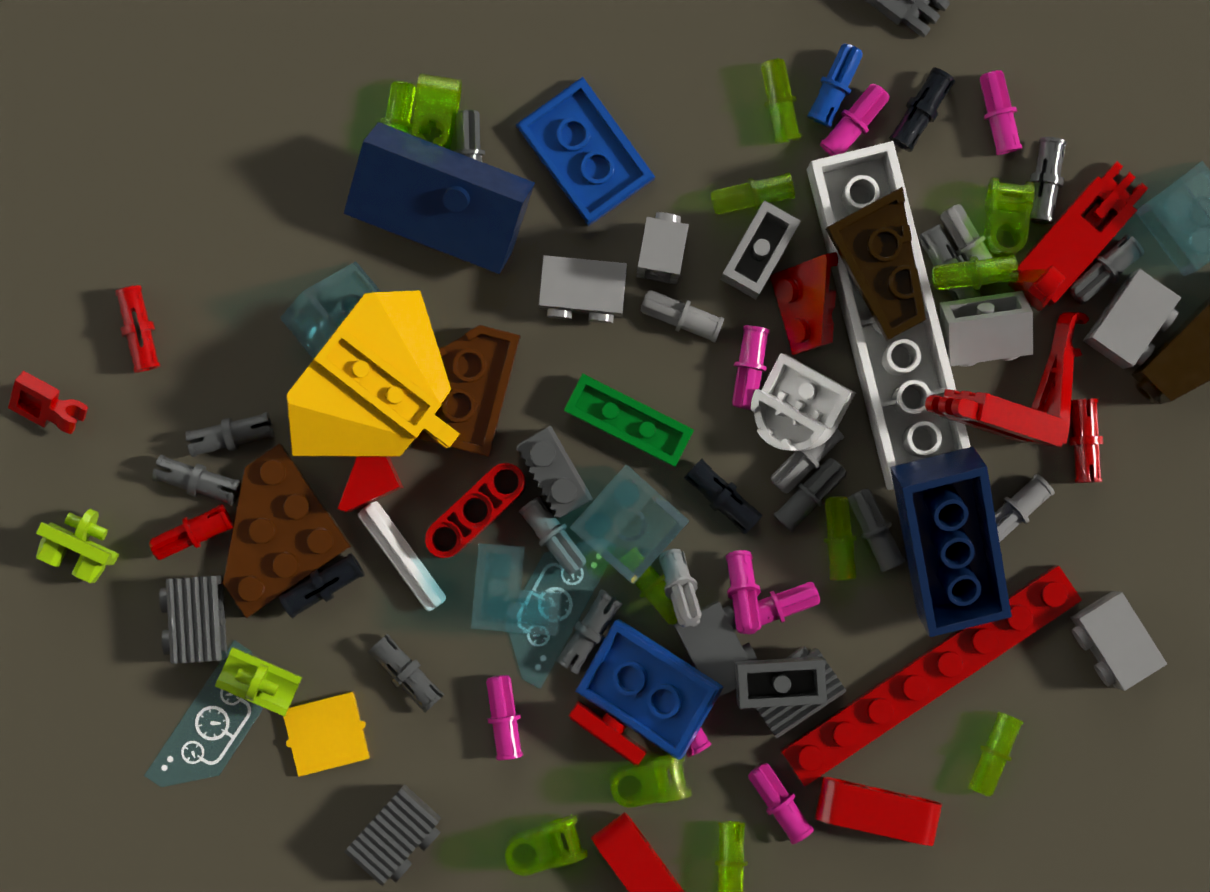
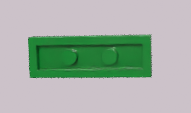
[564,373,694,467]

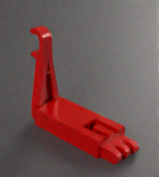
[1008,161,1148,311]
[925,312,1089,447]

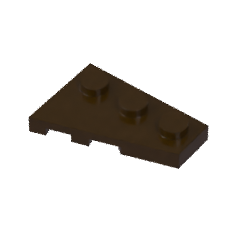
[826,187,926,341]

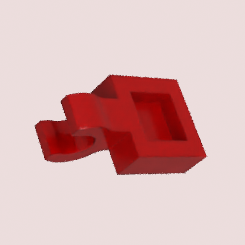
[8,371,88,434]

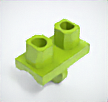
[36,508,119,583]
[215,647,303,717]

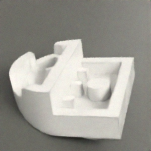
[751,353,856,451]

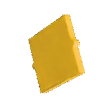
[283,691,370,777]

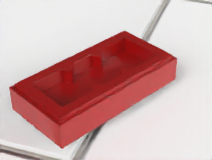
[569,701,646,765]

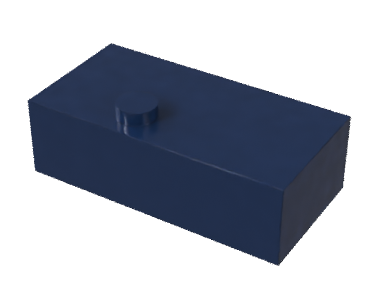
[343,122,535,274]
[890,446,1012,637]

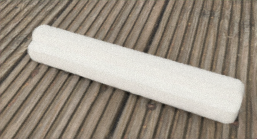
[358,501,446,612]

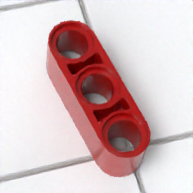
[425,463,526,558]
[815,777,942,846]
[591,812,685,892]

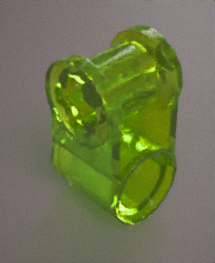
[412,73,462,149]
[983,177,1035,261]
[609,754,692,808]
[505,815,589,876]

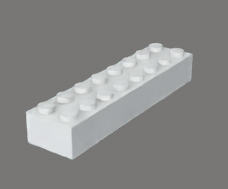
[806,141,971,490]

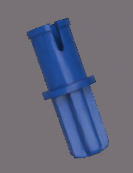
[807,43,863,128]

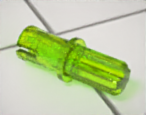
[761,58,801,144]
[380,81,416,133]
[711,172,795,215]
[931,254,1018,290]
[823,496,857,580]
[617,548,677,625]
[970,711,1024,796]
[714,821,748,892]

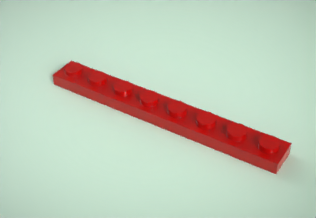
[780,565,1082,786]

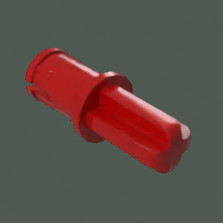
[149,504,234,560]

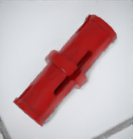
[115,285,160,373]
[1069,398,1104,483]

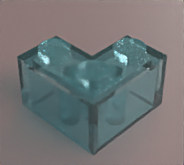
[471,543,563,636]

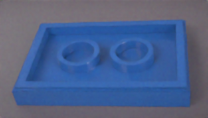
[516,77,655,227]
[575,619,724,760]

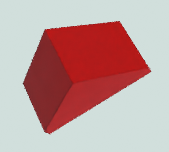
[337,457,404,512]

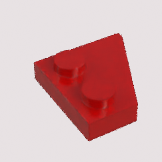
[770,252,838,355]

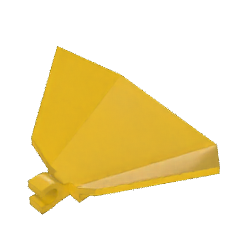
[286,290,460,457]

